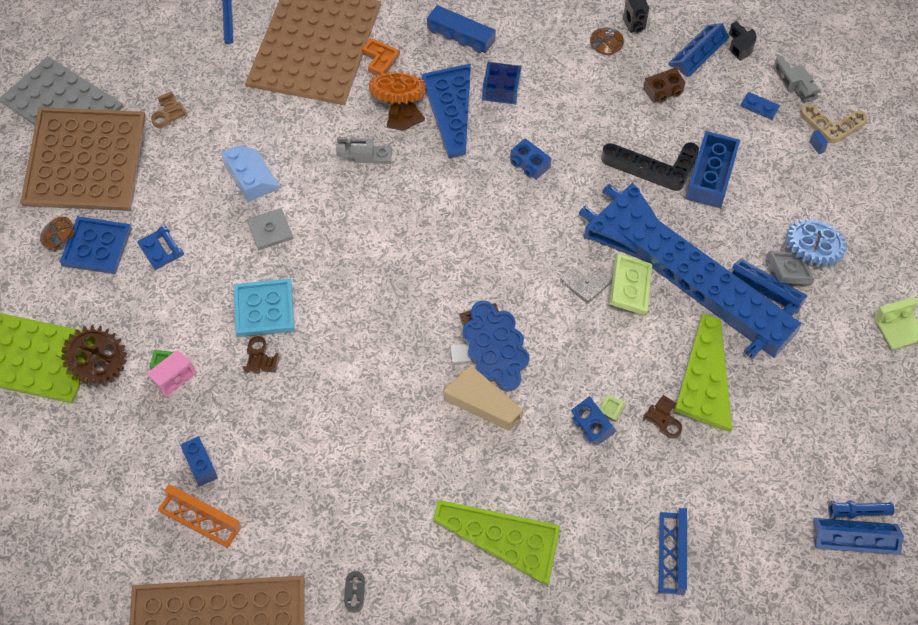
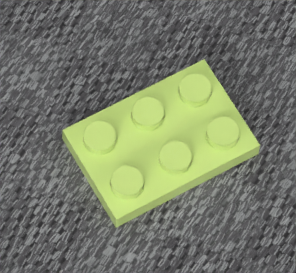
[609,253,652,315]

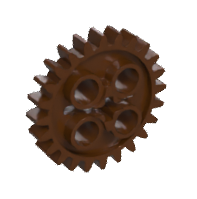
[61,325,127,387]

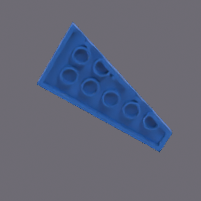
[421,63,471,158]

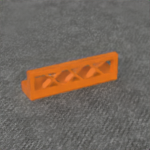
[158,484,241,548]

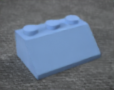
[222,145,280,202]

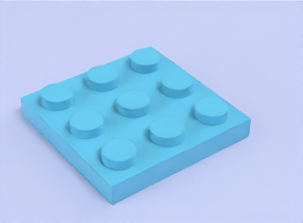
[234,278,295,337]

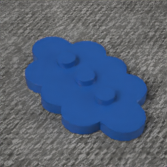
[462,300,530,391]

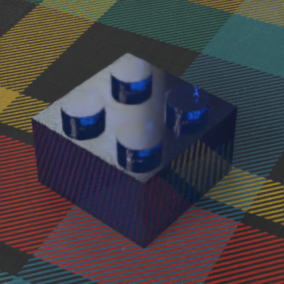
[482,62,522,105]

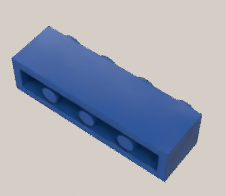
[427,5,496,54]

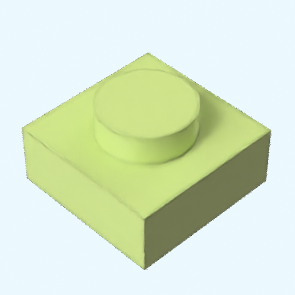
[599,394,626,421]

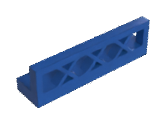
[668,23,729,77]
[732,258,807,313]
[659,508,687,595]
[813,518,904,555]

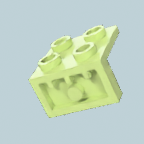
[874,297,918,350]

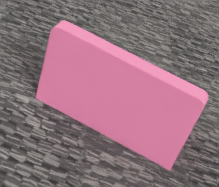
[147,350,196,397]

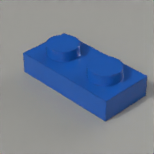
[740,92,780,120]

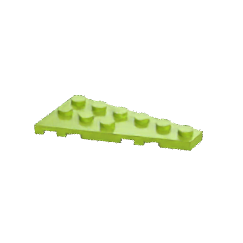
[674,313,732,432]
[433,500,561,587]

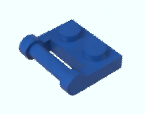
[137,226,184,270]

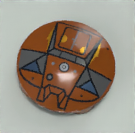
[590,27,624,55]
[40,217,75,250]

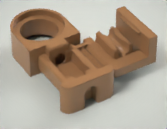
[151,91,187,128]

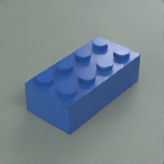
[686,131,740,208]

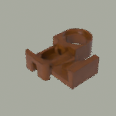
[243,336,280,374]
[643,395,682,439]

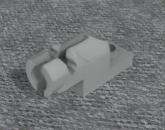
[773,56,820,102]
[336,137,392,164]

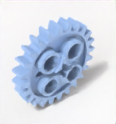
[785,218,847,267]

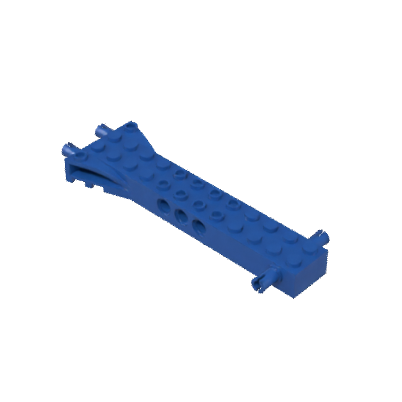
[579,182,802,359]

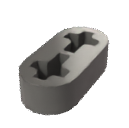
[344,571,365,613]

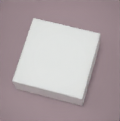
[451,344,472,365]

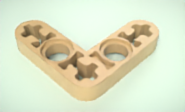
[800,104,868,143]

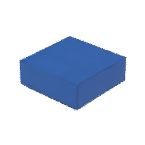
[810,130,828,154]

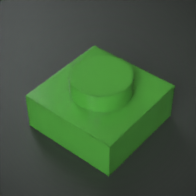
[149,350,173,370]

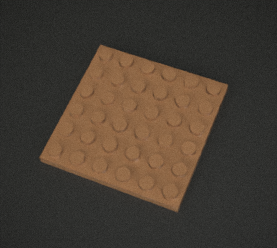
[20,107,146,211]

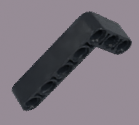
[601,142,699,191]

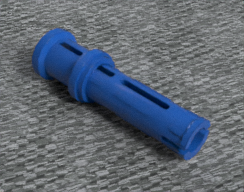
[828,500,895,519]

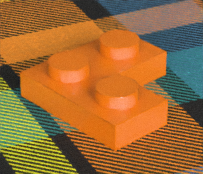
[362,38,400,75]

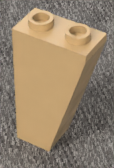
[443,366,523,431]

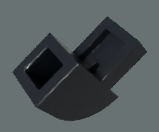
[729,21,757,61]

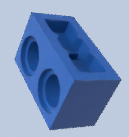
[510,138,552,180]
[570,396,617,445]
[180,436,218,487]

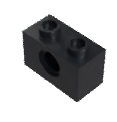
[623,0,649,33]

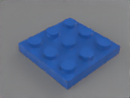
[60,216,132,274]

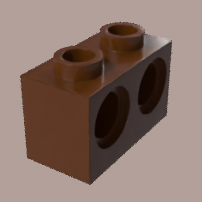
[643,67,686,103]

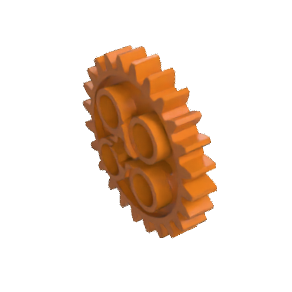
[369,71,425,104]

